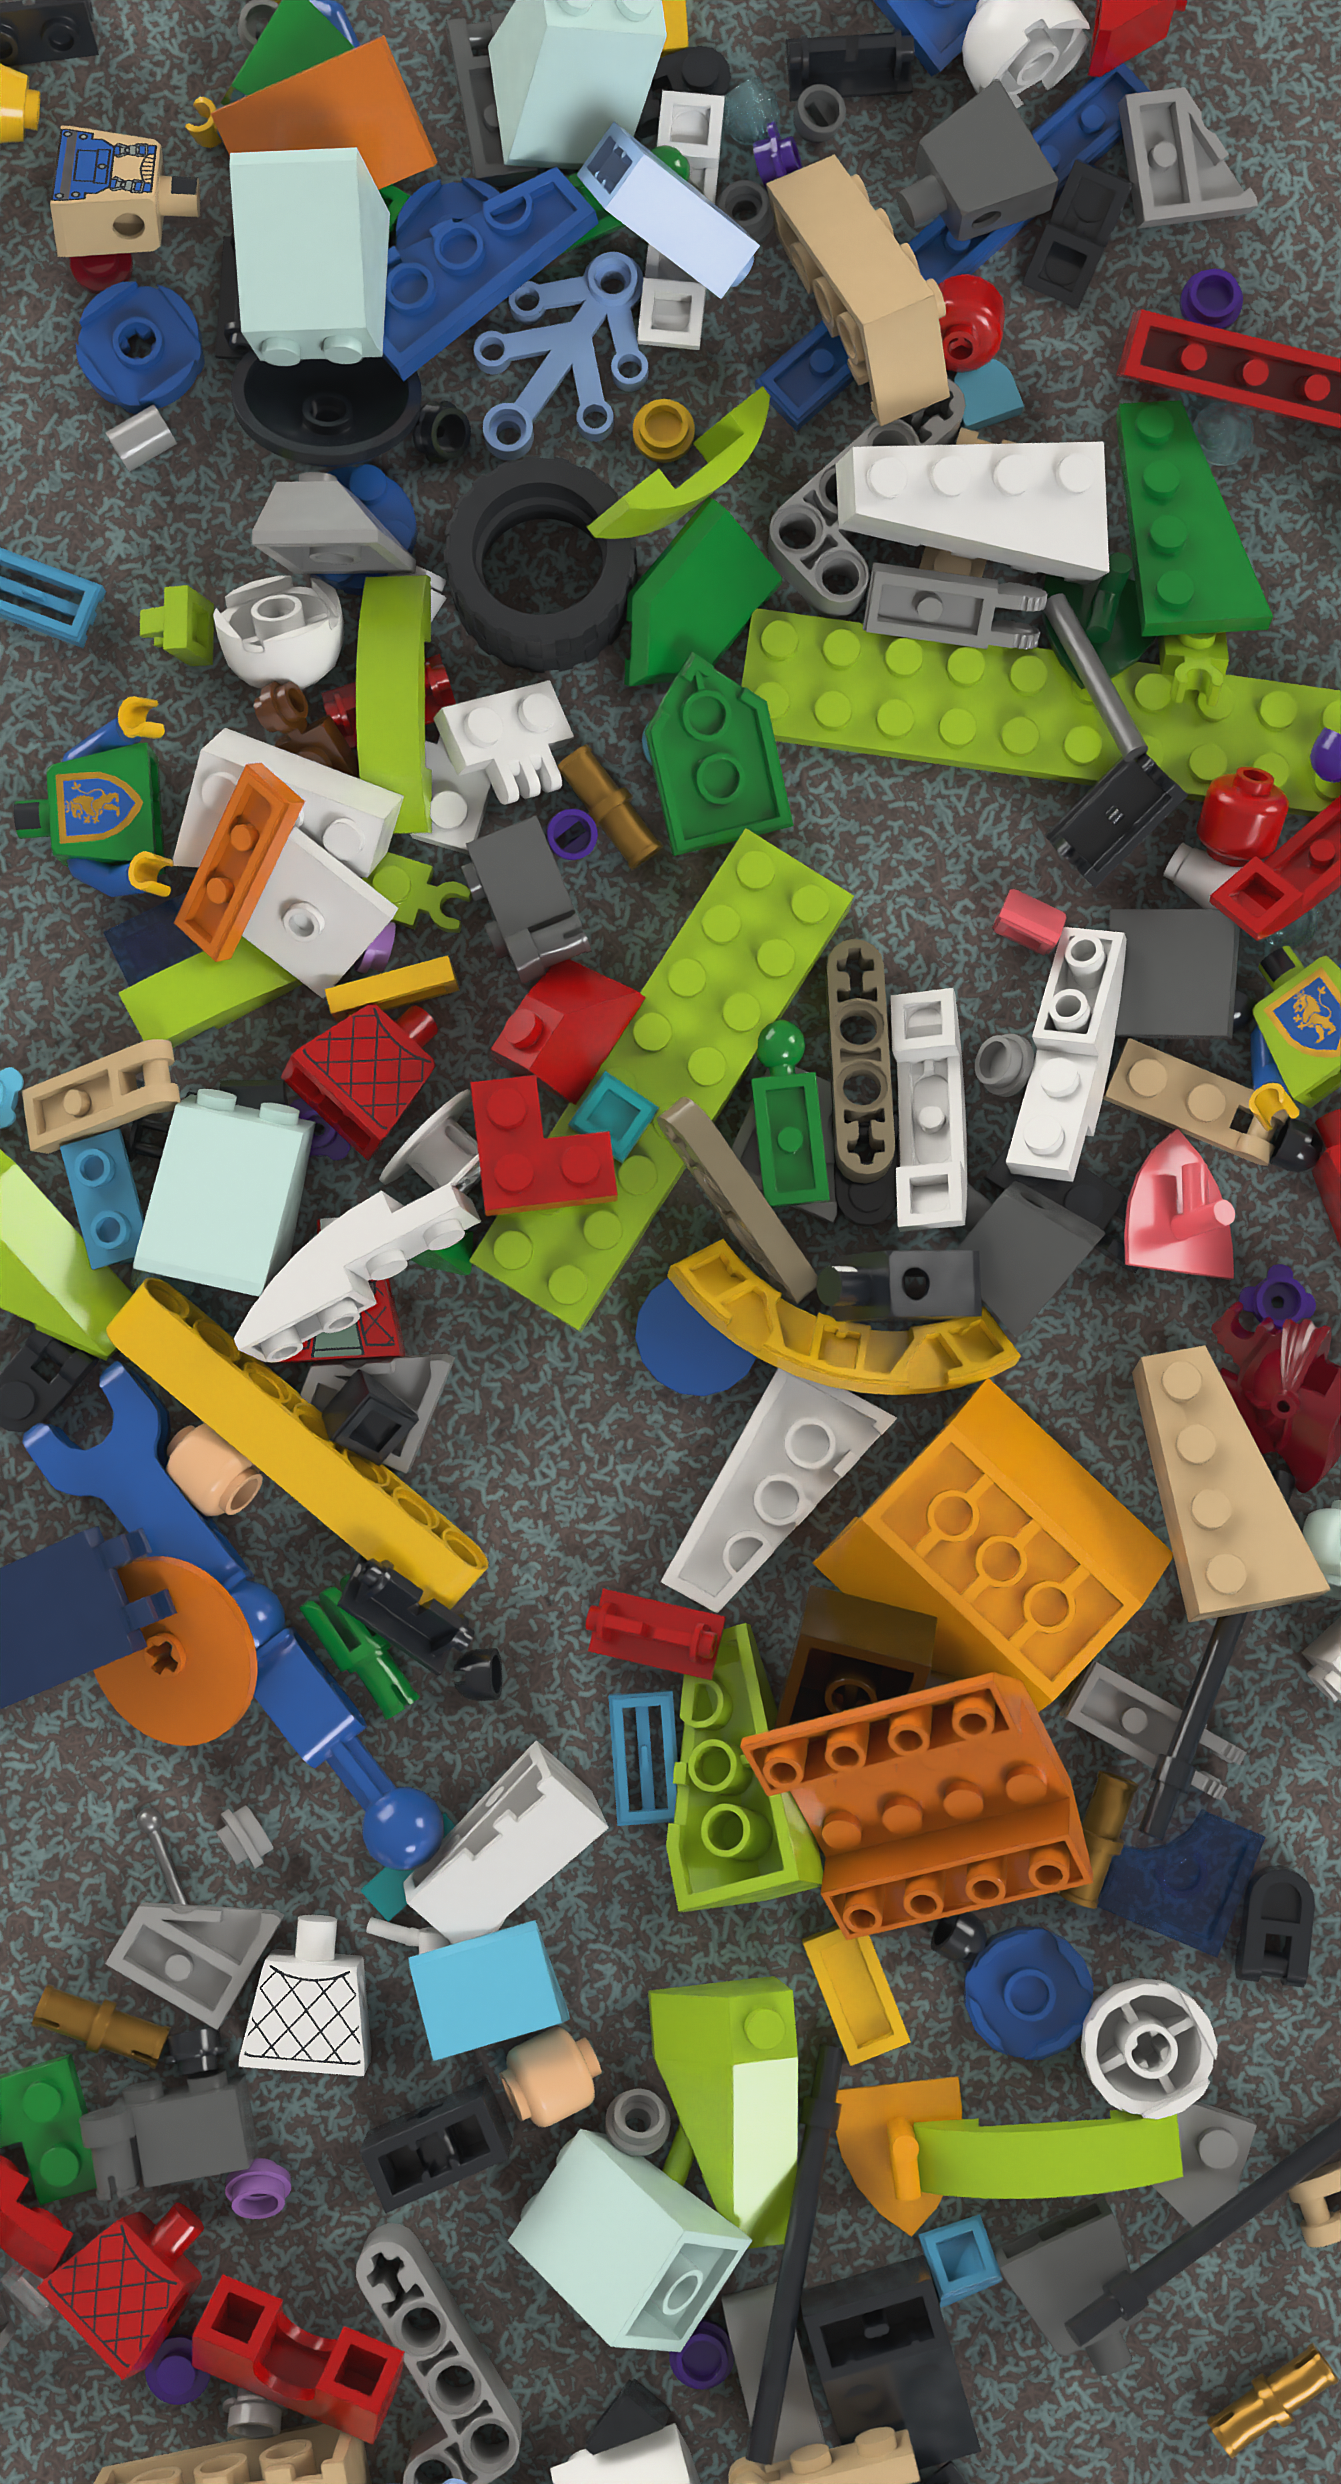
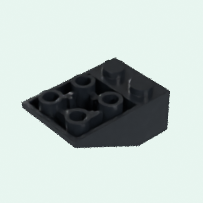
[801,2255,981,2470]

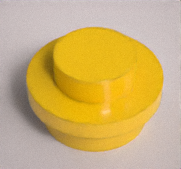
[633,399,695,463]

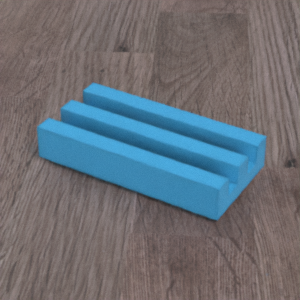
[0,548,106,648]
[608,1689,678,1826]

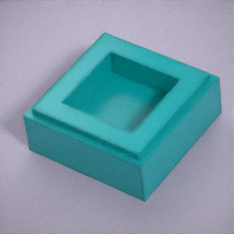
[568,1071,659,1163]

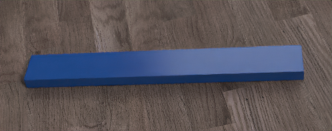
[755,63,1150,432]

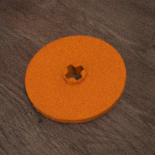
[93,1556,258,1746]

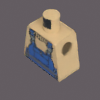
[50,126,200,257]

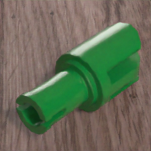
[299,1572,420,1720]

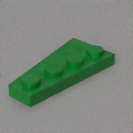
[1116,400,1273,637]

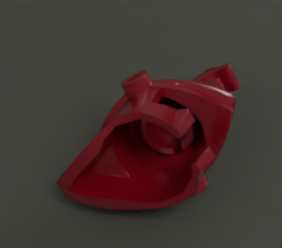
[1211,1301,1341,1493]

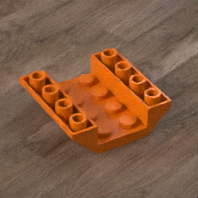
[740,1672,1093,1940]

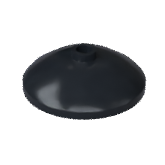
[231,349,422,467]

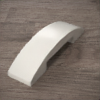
[637,90,725,350]
[891,988,967,1232]

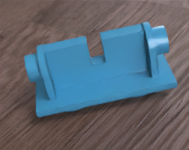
[60,1129,144,1270]

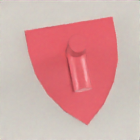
[1124,1129,1235,1280]

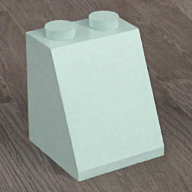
[488,0,667,170]
[229,147,390,366]
[133,1089,316,1297]
[508,2129,752,2352]

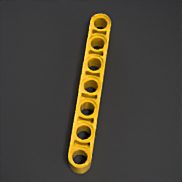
[106,1277,489,1610]

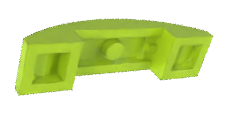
[587,386,770,539]
[356,575,432,834]
[913,2110,1183,2199]

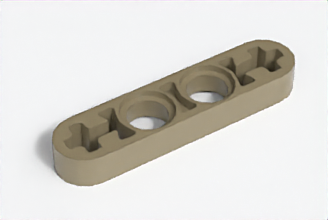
[825,939,895,1184]
[657,1097,818,1306]

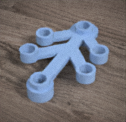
[474,252,648,460]

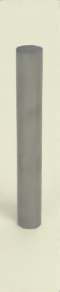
[1044,594,1148,762]

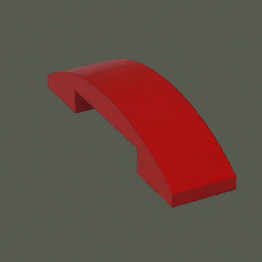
[1209,795,1341,941]

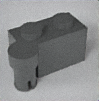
[461,815,592,984]
[79,2068,259,2200]

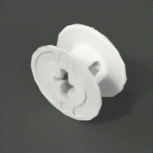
[379,1089,481,1195]

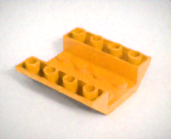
[812,1378,1173,1713]

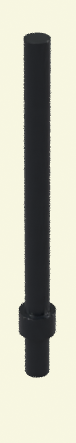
[1138,1470,1295,1841]
[746,2044,845,2465]
[1064,2117,1341,2347]

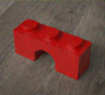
[192,2274,405,2445]

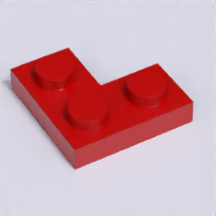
[470,1075,618,1216]

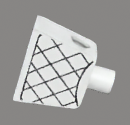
[239,1915,371,2076]

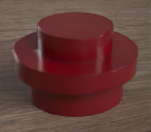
[70,253,133,294]

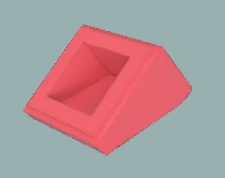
[992,889,1067,956]

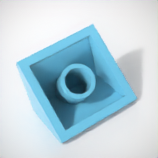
[409,1920,570,2061]

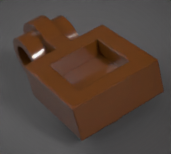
[254,681,359,778]

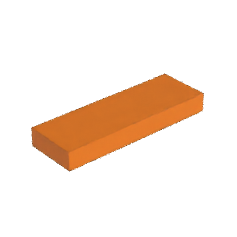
[174,763,305,962]

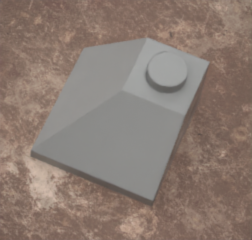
[252,472,416,574]

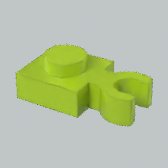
[1158,632,1229,707]
[362,852,472,933]

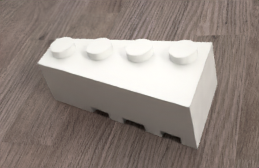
[836,442,1109,586]

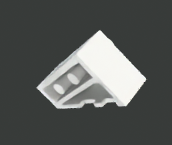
[173,728,404,878]
[403,1740,609,1944]

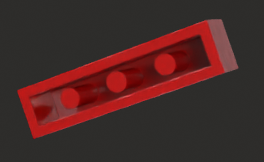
[1116,309,1341,431]

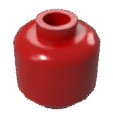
[937,274,1005,373]
[1196,767,1289,867]

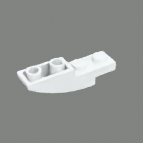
[1006,927,1127,1182]
[234,1183,481,1363]

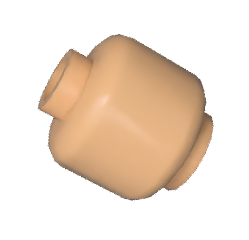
[166,1423,263,1516]
[499,2027,602,2128]

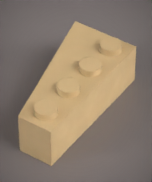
[766,154,950,426]
[1132,1345,1331,1623]
[93,2422,372,2484]

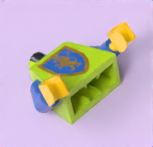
[1249,946,1341,1131]

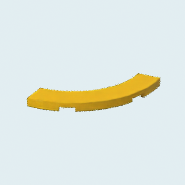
[667,1239,1021,1395]

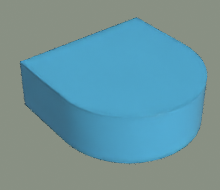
[954,359,1024,431]

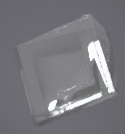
[0,2261,59,2333]

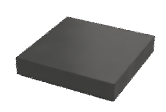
[1109,909,1240,1040]

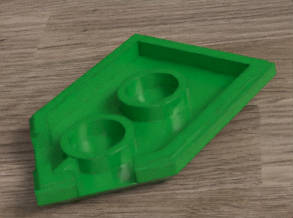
[624,497,782,686]
[644,652,794,856]

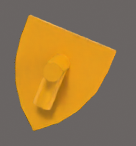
[835,2076,962,2237]

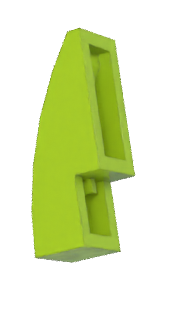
[118,936,303,1048]

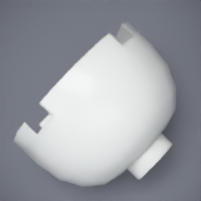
[962,0,1090,108]
[213,576,344,692]
[1081,1978,1218,2119]

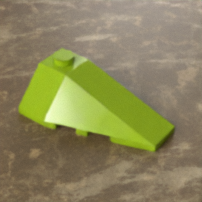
[0,1150,133,1361]
[666,1623,823,1912]
[648,1976,798,2249]

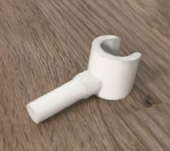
[366,1917,453,1954]

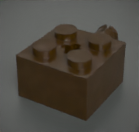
[774,1585,966,1730]

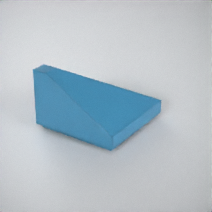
[918,2214,1003,2308]

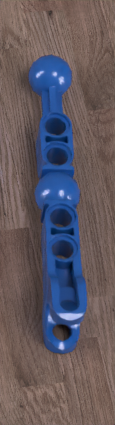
[23,1360,444,1871]

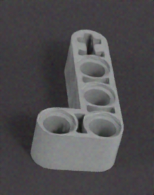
[767,379,966,620]
[356,2223,523,2484]
[722,2282,825,2466]

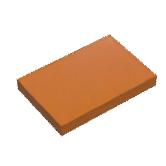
[210,35,438,190]

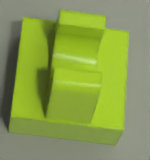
[140,585,214,666]

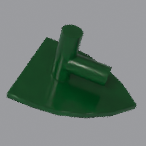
[1041,552,1156,689]

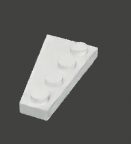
[661,1368,897,1613]

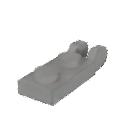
[863,562,1048,650]
[1059,1660,1247,1801]

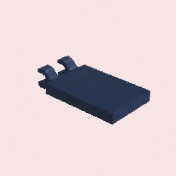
[0,1526,177,1709]

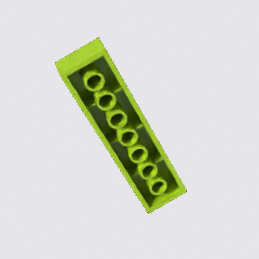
[469,828,854,1333]

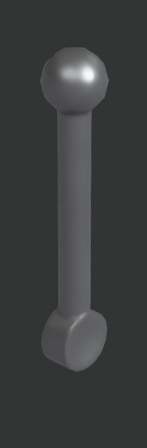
[136,1808,188,1905]

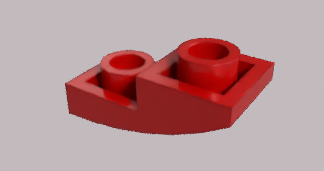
[0,2155,74,2280]

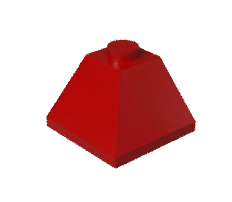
[490,959,646,1105]

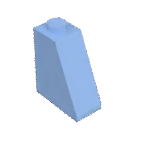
[577,122,760,298]

